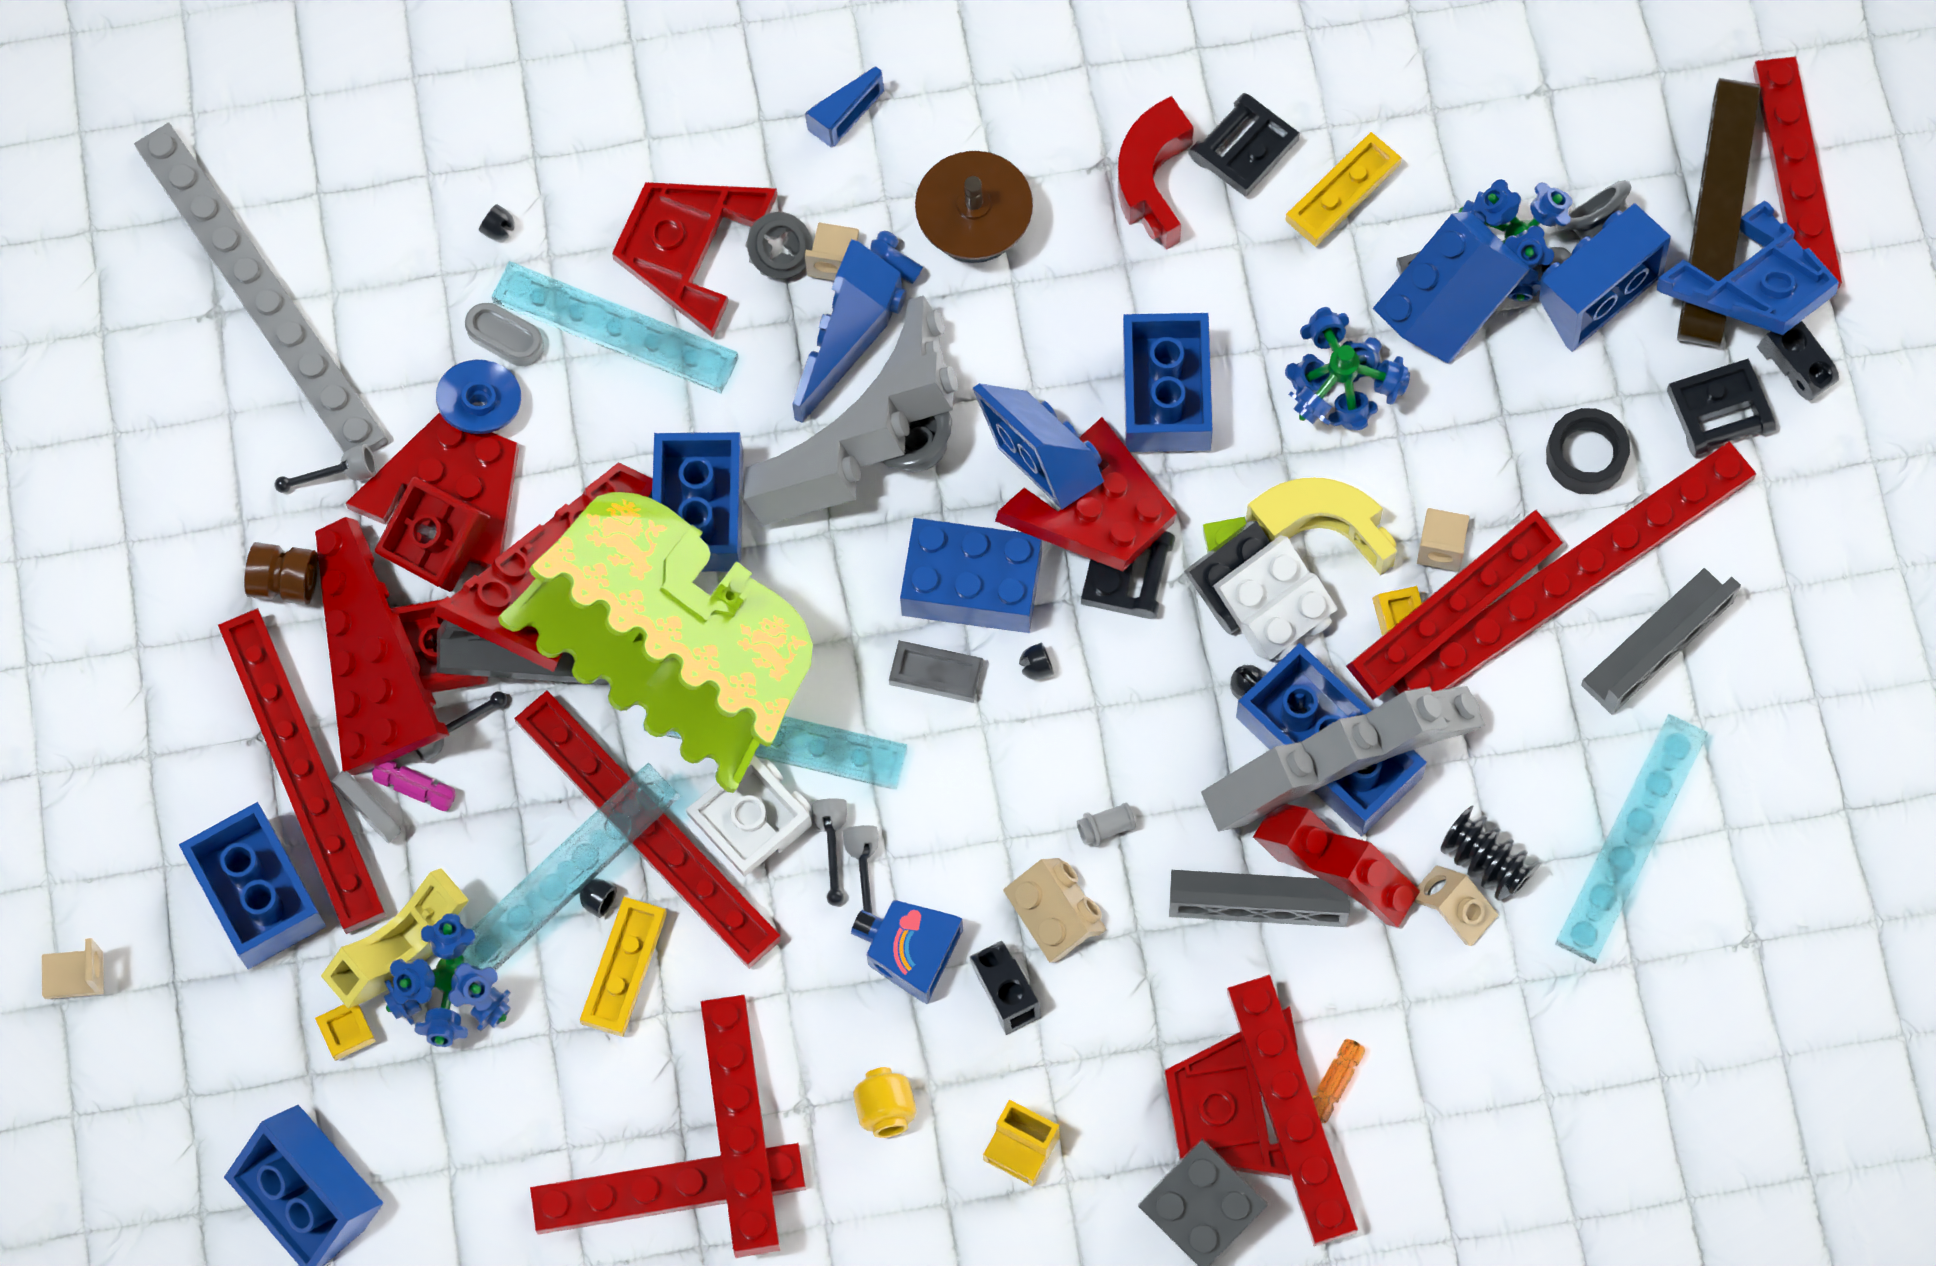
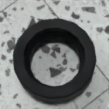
[1546,408,1630,494]

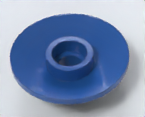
[436,359,521,434]

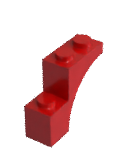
[1253,804,1420,928]

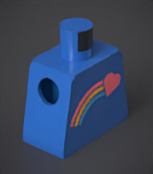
[851,900,963,1005]

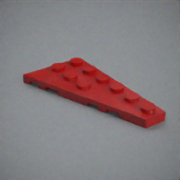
[434,462,653,672]
[315,517,450,776]

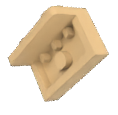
[1003,858,1106,963]

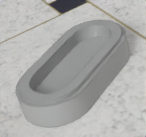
[465,302,544,366]
[331,771,401,843]

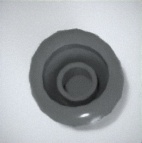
[1557,180,1632,240]
[881,411,952,472]

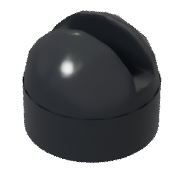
[478,204,515,241]
[1019,642,1054,680]
[1230,665,1264,700]
[579,878,617,918]

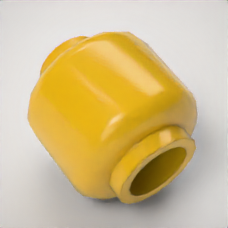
[853,1067,916,1138]

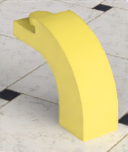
[1246,477,1397,576]
[321,868,469,1009]

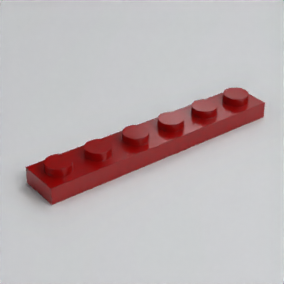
[1753,56,1842,289]
[1346,510,1563,700]
[1226,975,1358,1247]
[700,994,780,1258]
[530,1142,806,1235]

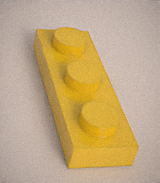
[1285,132,1402,247]
[580,896,667,1037]

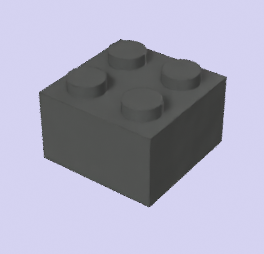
[1138,1138,1268,1266]

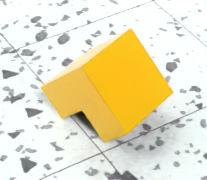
[983,1099,1060,1187]

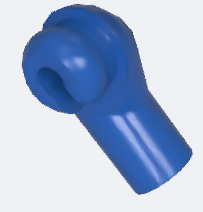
[870,230,923,284]

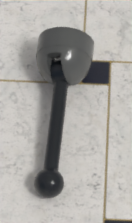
[415,691,507,762]

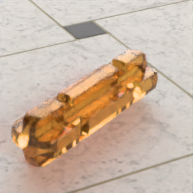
[1313,1038,1365,1124]

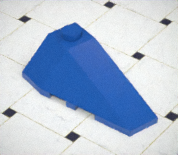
[792,239,906,423]

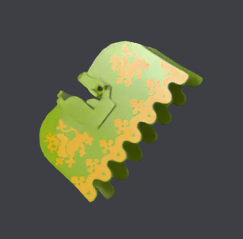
[498,492,813,793]

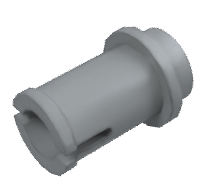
[1077,802,1136,846]

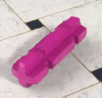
[372,760,456,811]

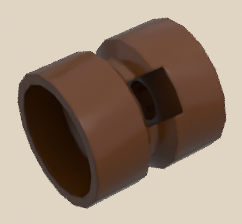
[244,542,318,605]

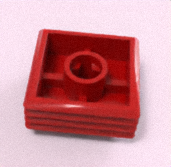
[375,477,490,592]
[391,599,488,693]

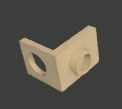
[805,222,859,281]
[1416,508,1469,572]
[1414,865,1498,946]
[42,938,104,999]

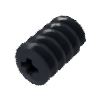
[1440,805,1541,901]

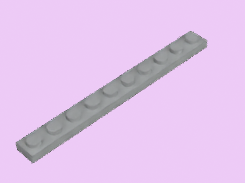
[134,122,388,453]

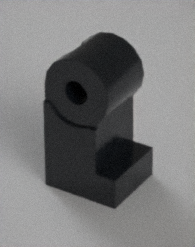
[1757,321,1839,401]
[969,940,1042,1035]

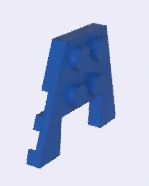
[1657,200,1839,335]

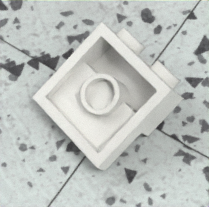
[1213,535,1338,660]
[685,755,812,877]

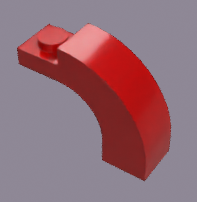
[1117,95,1194,250]

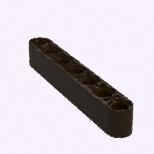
[1677,77,1760,347]

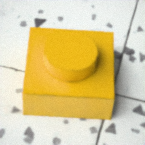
[1372,586,1422,635]
[315,1004,376,1061]

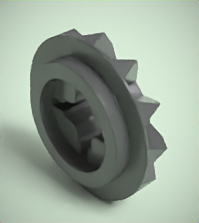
[745,212,813,280]

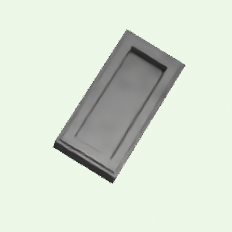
[889,640,983,703]

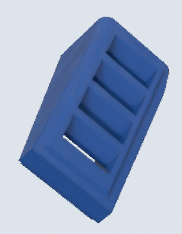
[805,66,884,148]

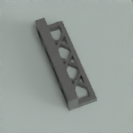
[1581,567,1741,715]
[437,620,609,685]
[1169,870,1350,927]

